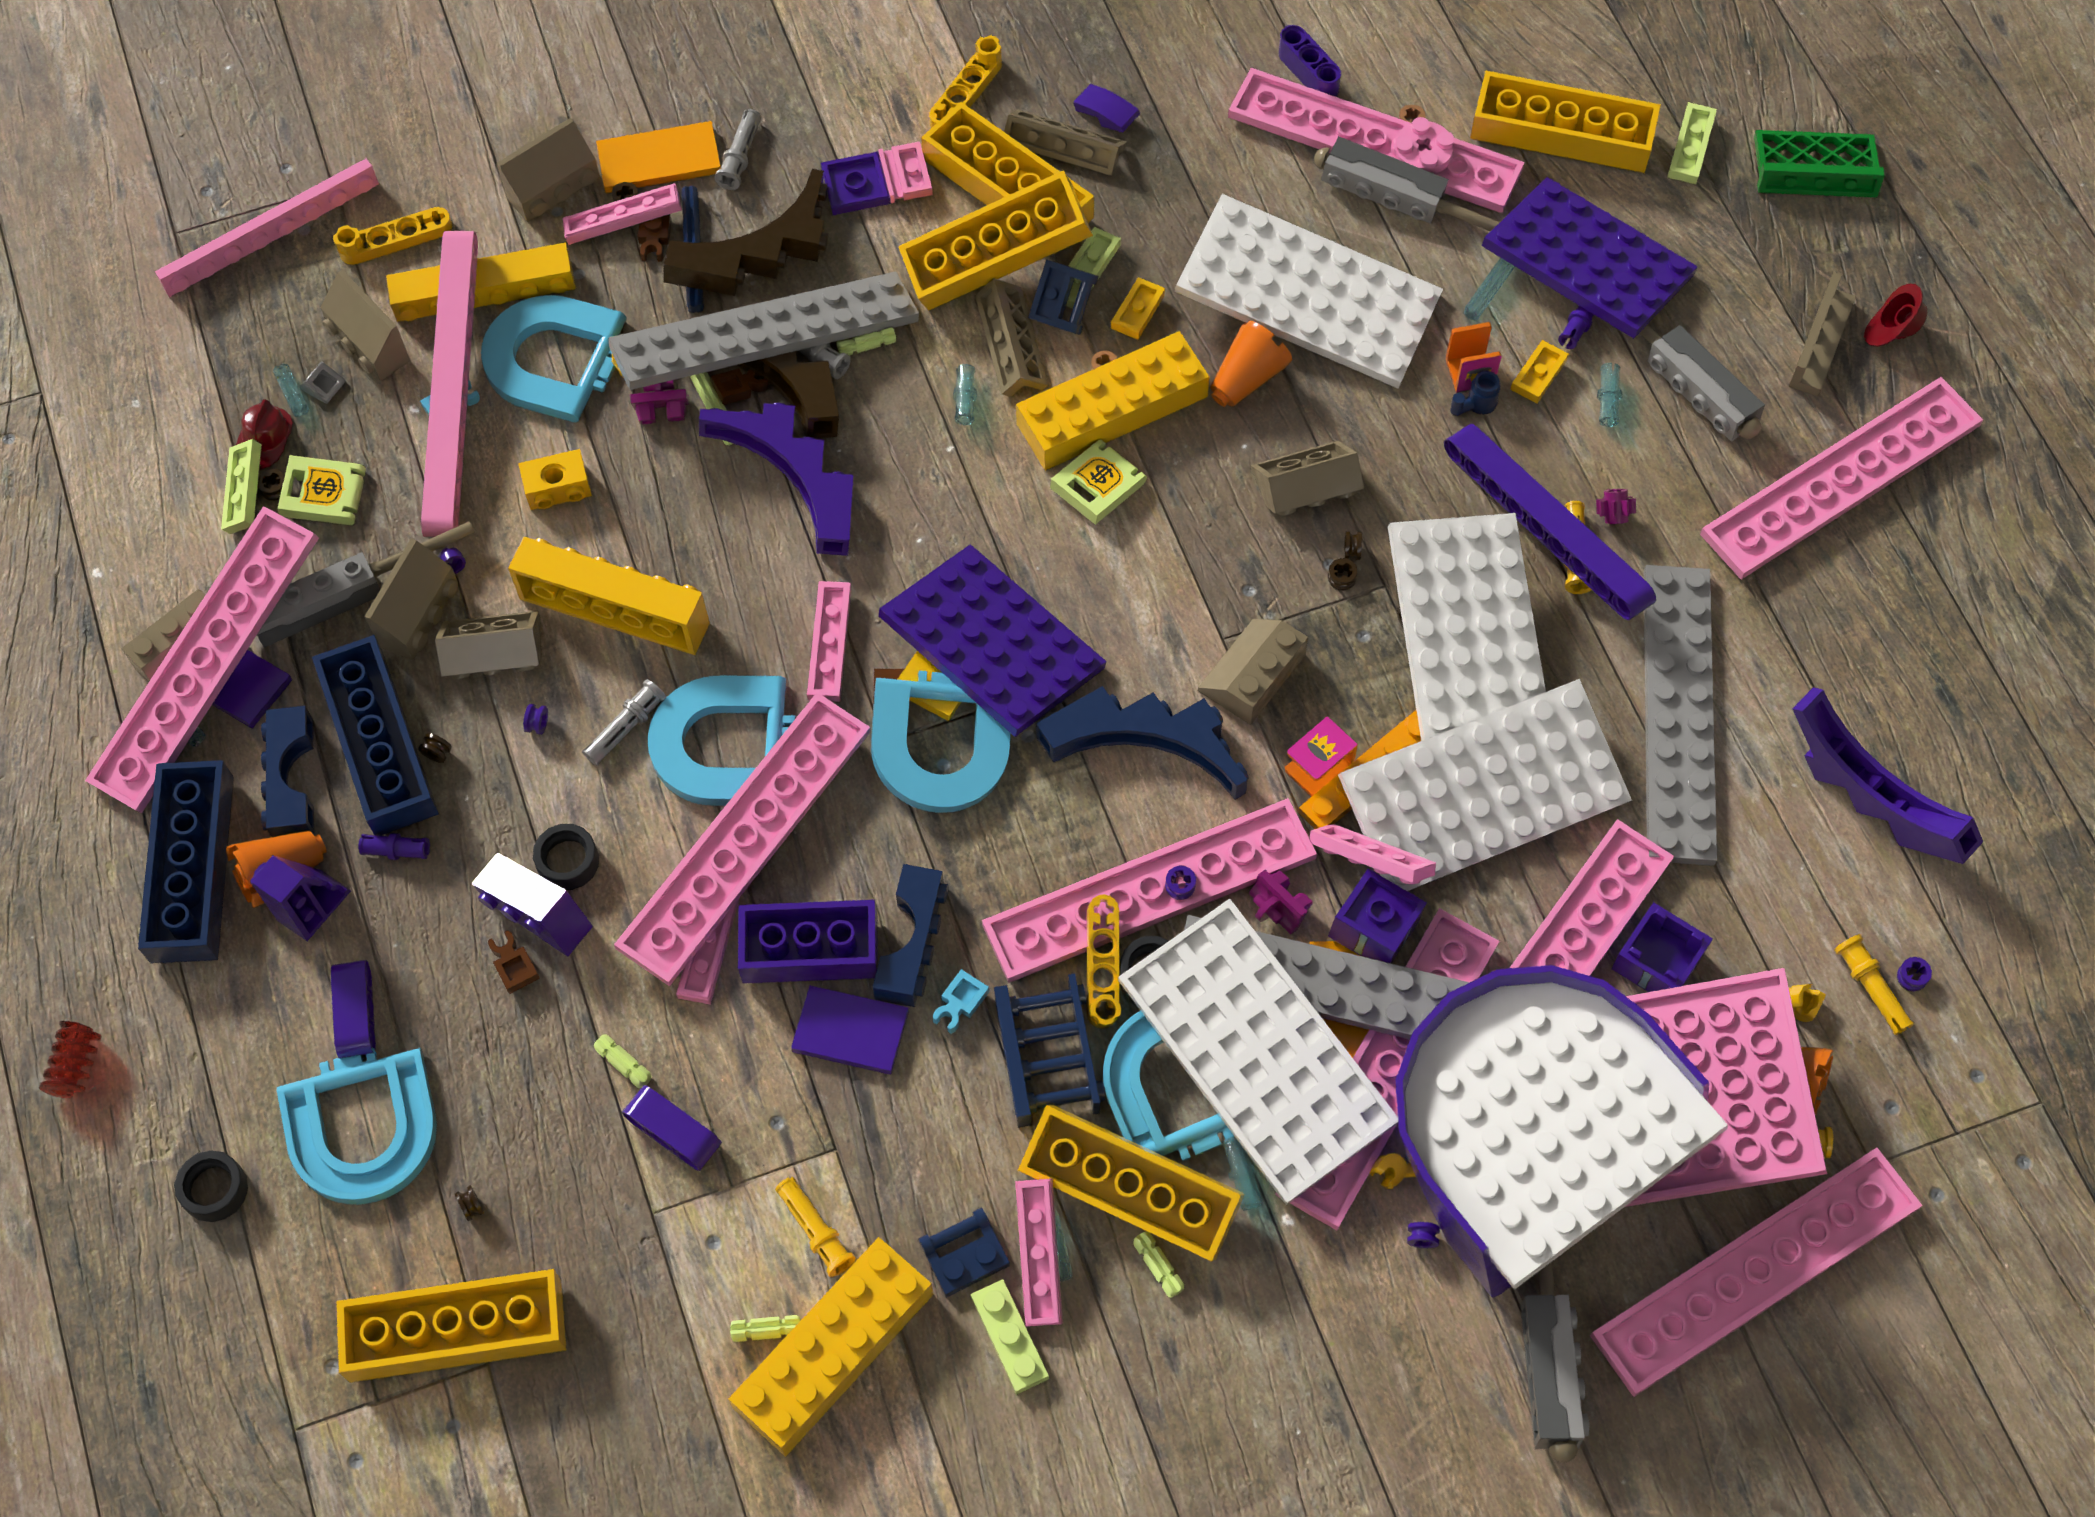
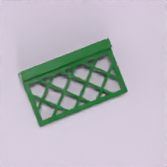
[1754,130,1885,198]

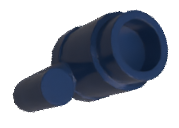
[1450,371,1501,416]

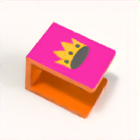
[1446,322,1501,392]
[1285,716,1358,797]

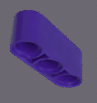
[1279,25,1341,97]
[331,960,376,1058]
[622,1085,722,1171]

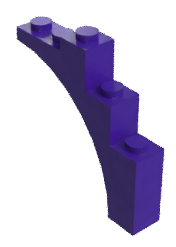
[699,403,853,556]
[1792,687,1983,864]

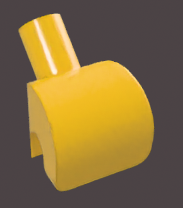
[1789,984,1826,1022]
[1369,1153,1416,1189]

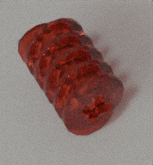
[39,1021,102,1098]

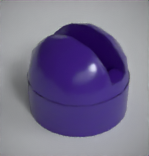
[438,547,466,574]

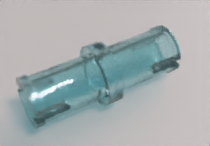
[1597,363,1622,427]
[953,364,977,425]
[1222,1137,1263,1211]

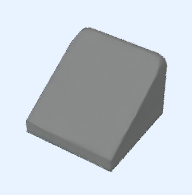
[300,361,346,404]

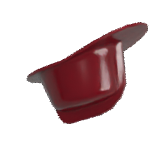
[1864,283,1928,347]
[236,399,293,470]

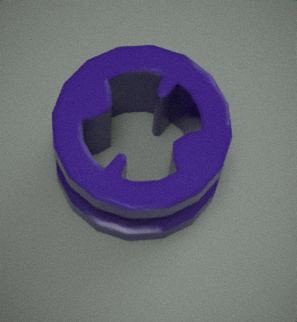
[523,704,548,735]
[1165,866,1196,900]
[1896,957,1932,992]
[1407,1222,1440,1248]

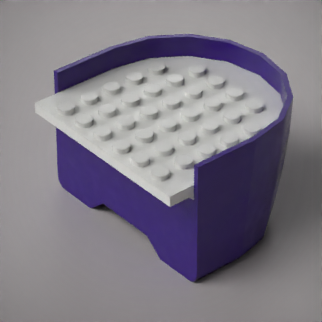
[1395,965,1728,1298]

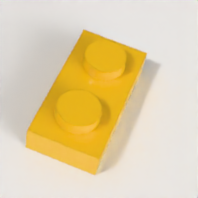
[1111,277,1165,340]
[1510,340,1569,404]

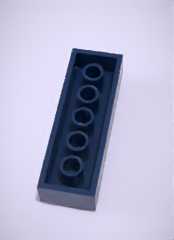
[312,635,439,836]
[138,760,234,964]

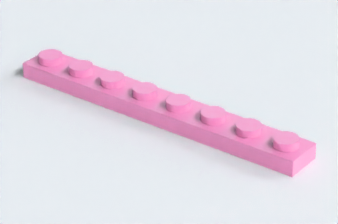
[155,158,379,297]

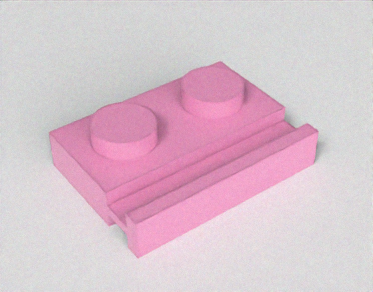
[878,142,933,203]

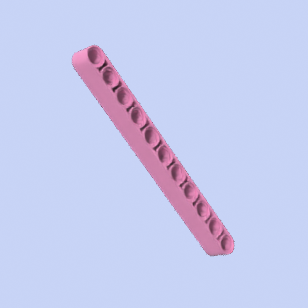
[421,231,478,537]

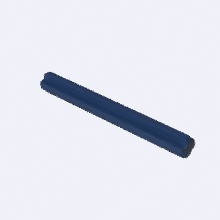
[681,185,704,313]

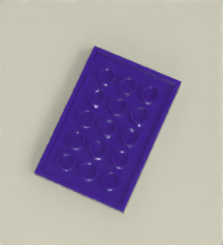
[1482,177,1698,339]
[878,544,1106,737]

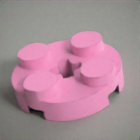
[1394,117,1454,174]

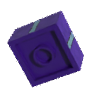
[1328,869,1427,964]
[1612,902,1713,992]

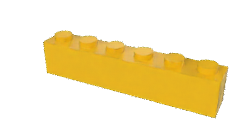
[386,242,576,322]

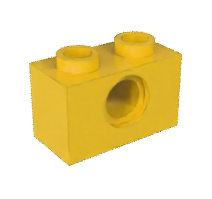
[518,449,592,510]

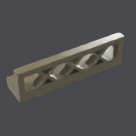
[1004,109,1127,176]
[1789,272,1856,397]
[975,279,1048,397]

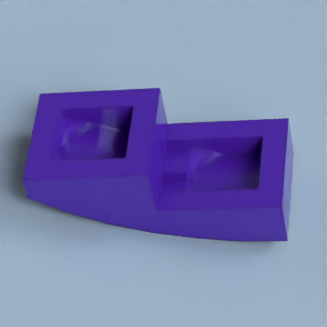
[1073,84,1140,133]

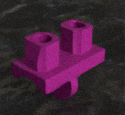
[630,380,690,425]
[1249,870,1313,935]

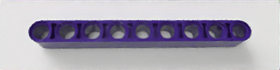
[1444,424,1656,620]

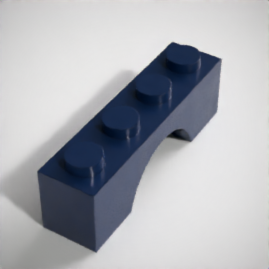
[261,706,314,837]
[873,864,949,1007]

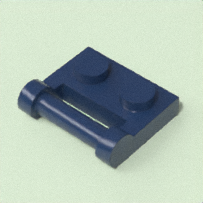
[1028,259,1099,335]
[918,1207,1010,1298]

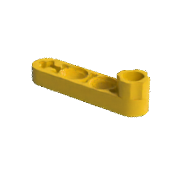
[929,35,1002,128]
[333,207,453,265]
[1087,894,1121,1029]

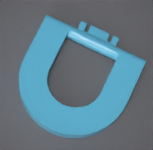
[481,295,627,422]
[871,671,1010,813]
[648,675,795,806]
[1103,1011,1235,1161]
[277,1048,437,1205]

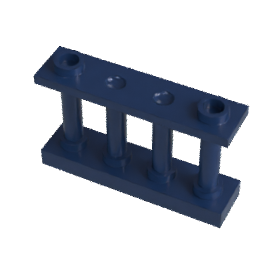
[994,973,1106,1128]

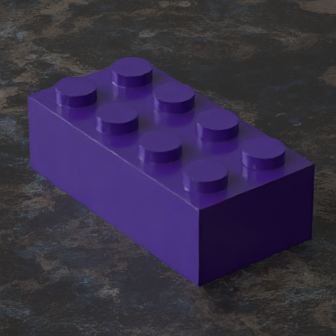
[738,900,878,984]

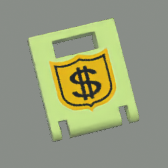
[1050,439,1147,525]
[277,455,366,525]

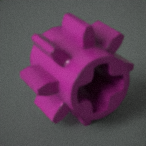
[1596,489,1636,524]

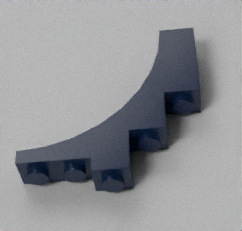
[1036,686,1249,800]

